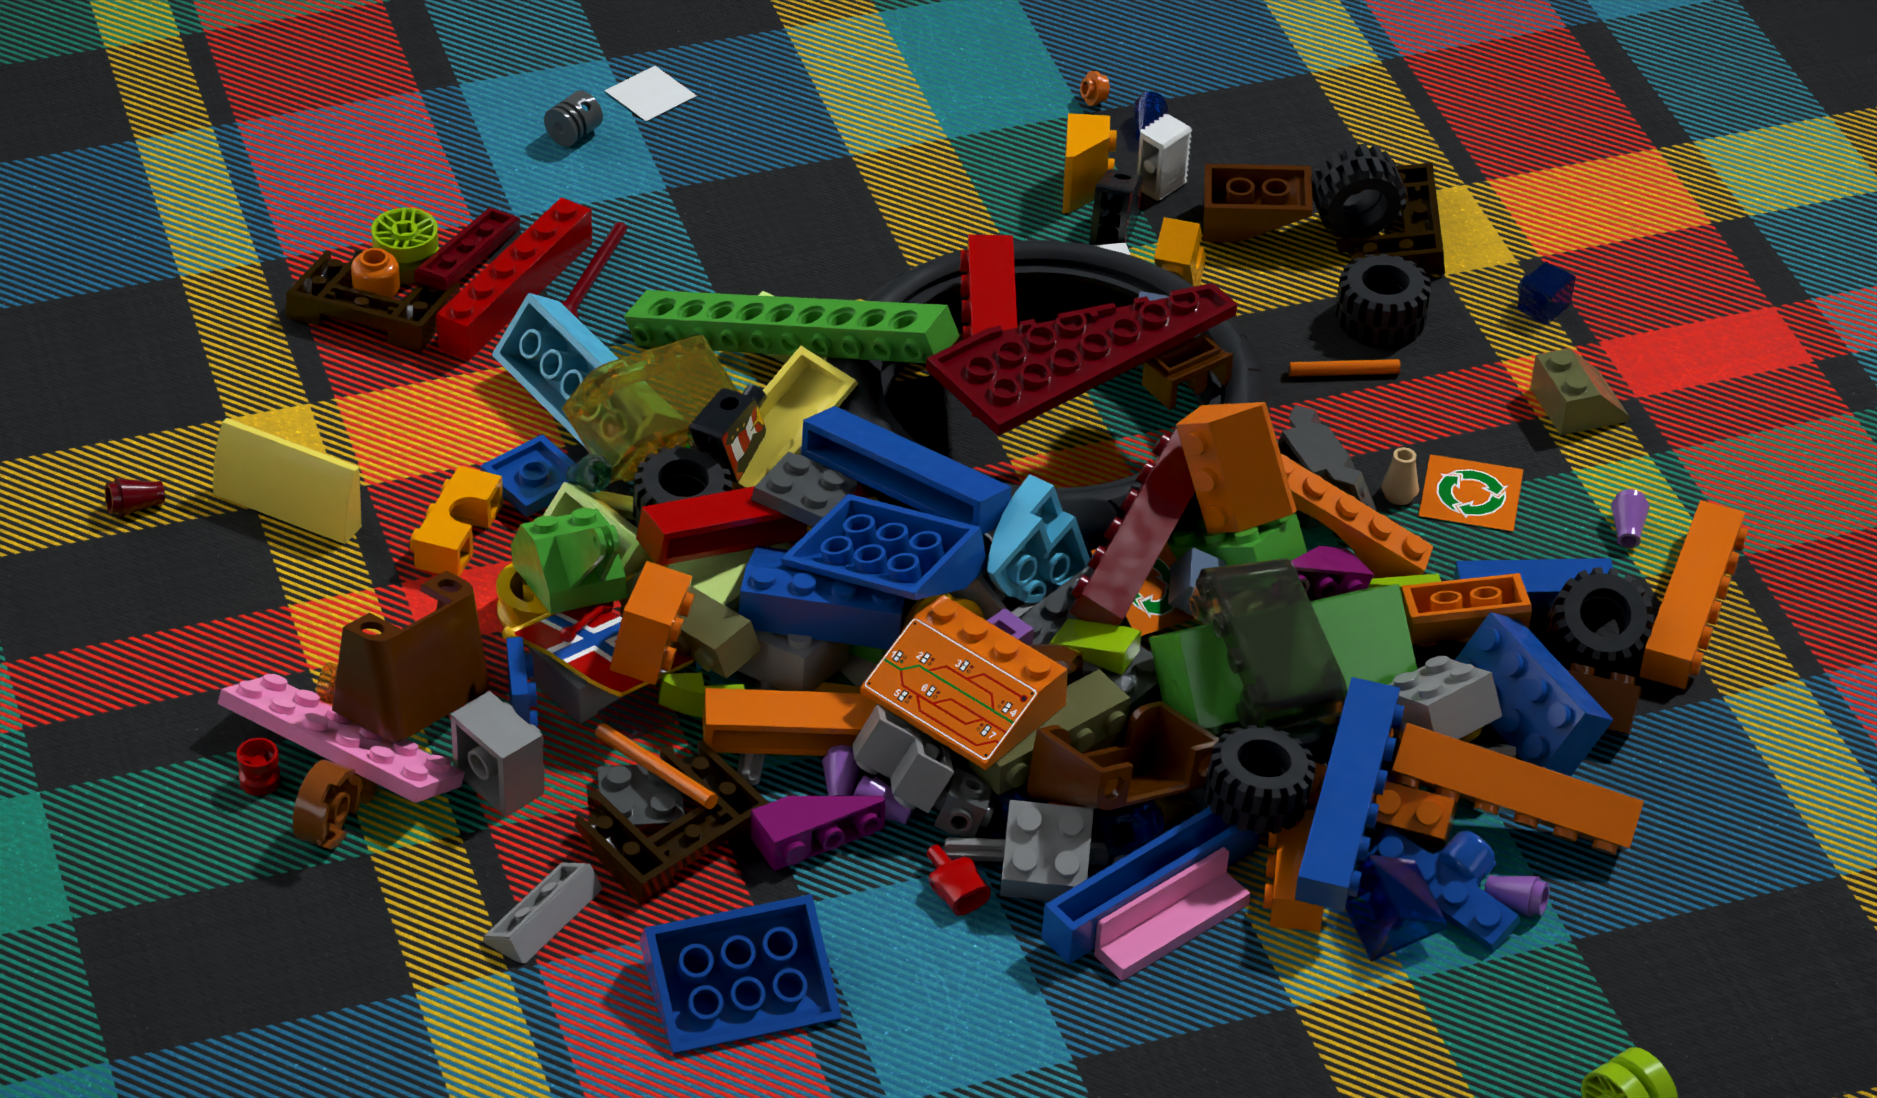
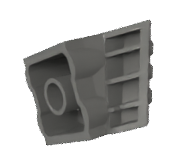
[1278,405,1377,530]

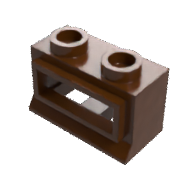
[1142,334,1233,410]

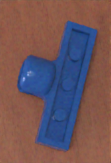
[1365,826,1520,953]

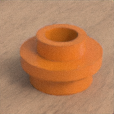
[1080,71,1110,106]

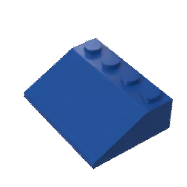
[781,494,987,600]
[738,545,908,650]
[639,894,842,1055]

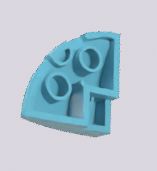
[987,474,1090,603]

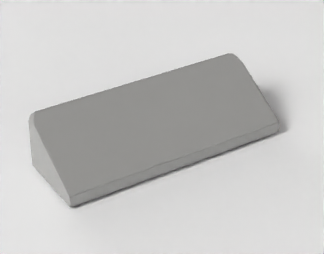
[482,863,602,964]

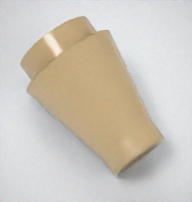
[1381,447,1419,505]

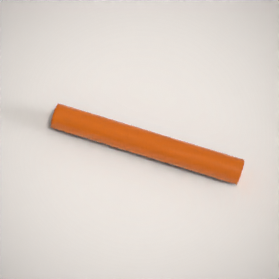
[1288,359,1400,377]

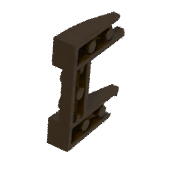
[1336,163,1445,275]
[286,251,460,352]
[574,741,769,905]

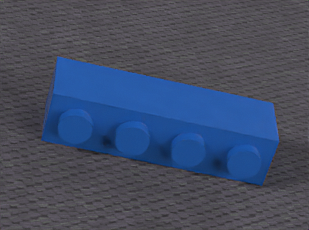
[1453,558,1614,620]

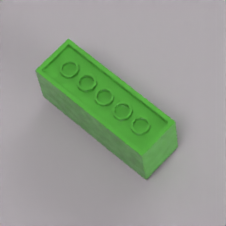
[1149,584,1417,735]

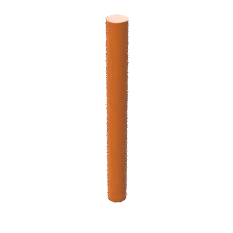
[595,723,718,809]

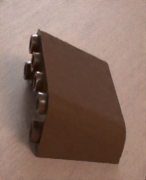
[332,571,489,742]
[1027,701,1219,810]

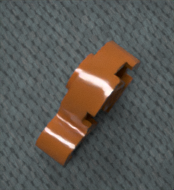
[293,759,378,849]

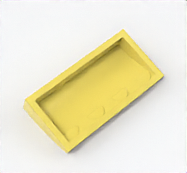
[732,346,858,489]
[213,418,362,544]

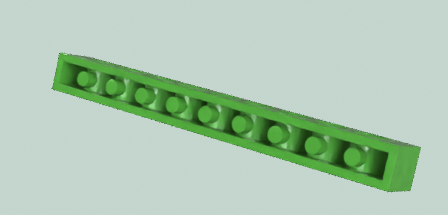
[624,290,960,363]

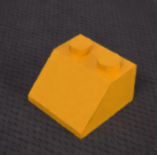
[1062,113,1117,213]

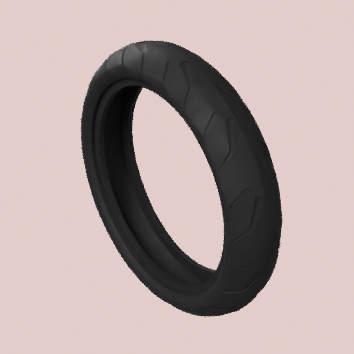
[826,240,1270,559]

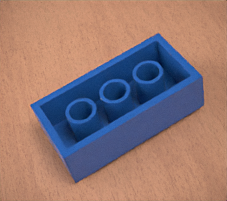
[1455,612,1613,777]

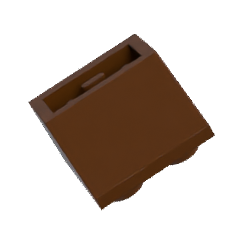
[1566,663,1642,734]

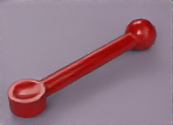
[560,601,614,642]

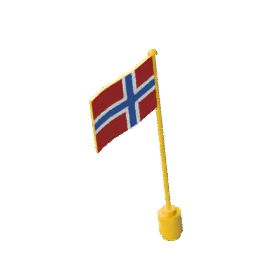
[502,564,694,697]

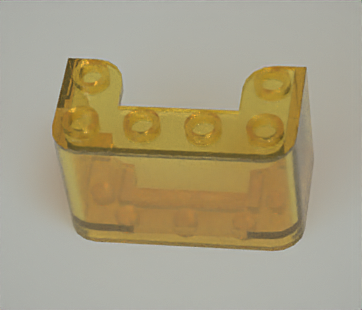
[562,335,738,484]

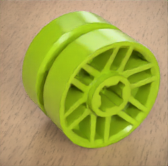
[371,207,439,284]
[1581,1047,1678,1098]

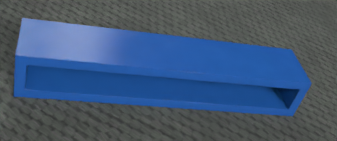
[801,406,1012,535]
[1295,677,1405,912]
[1041,806,1260,964]

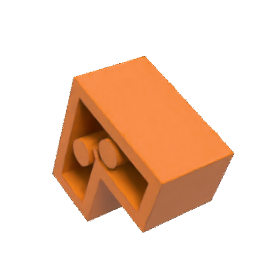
[609,561,695,685]

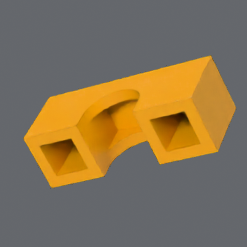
[1154,217,1206,287]
[410,465,503,577]

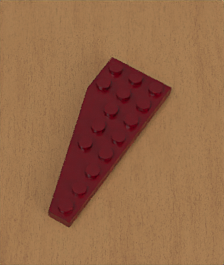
[926,283,1238,436]

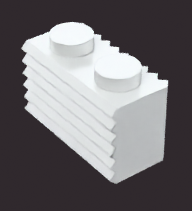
[1137,114,1192,201]

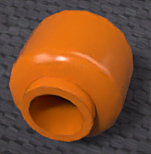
[351,248,400,298]

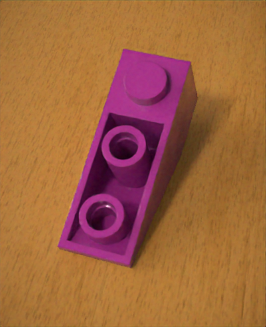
[1269,546,1375,603]
[751,796,885,871]

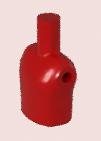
[926,845,991,916]

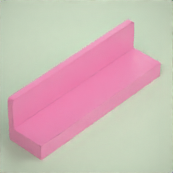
[1094,847,1251,981]

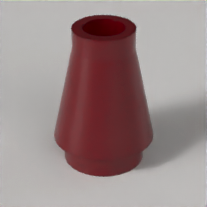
[105,478,165,517]

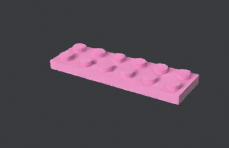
[218,674,465,803]

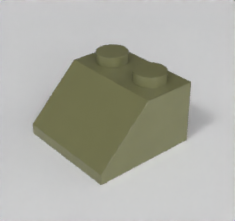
[1530,348,1630,435]

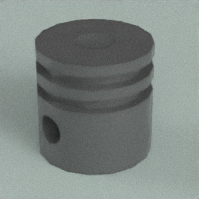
[544,90,603,147]

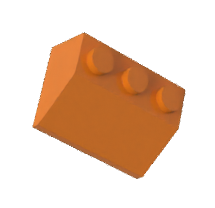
[1176,402,1297,533]
[1402,573,1532,647]

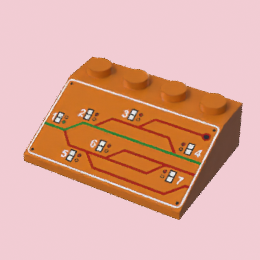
[860,594,1068,770]

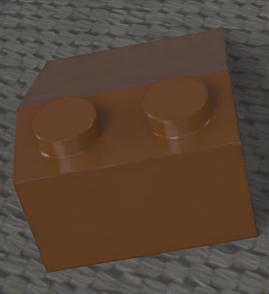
[1203,163,1313,243]

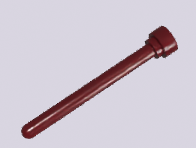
[561,222,627,320]

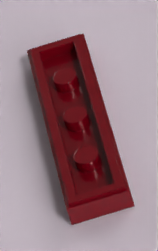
[414,207,520,292]

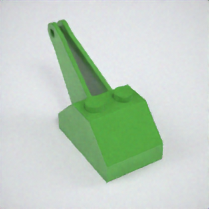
[511,508,627,614]

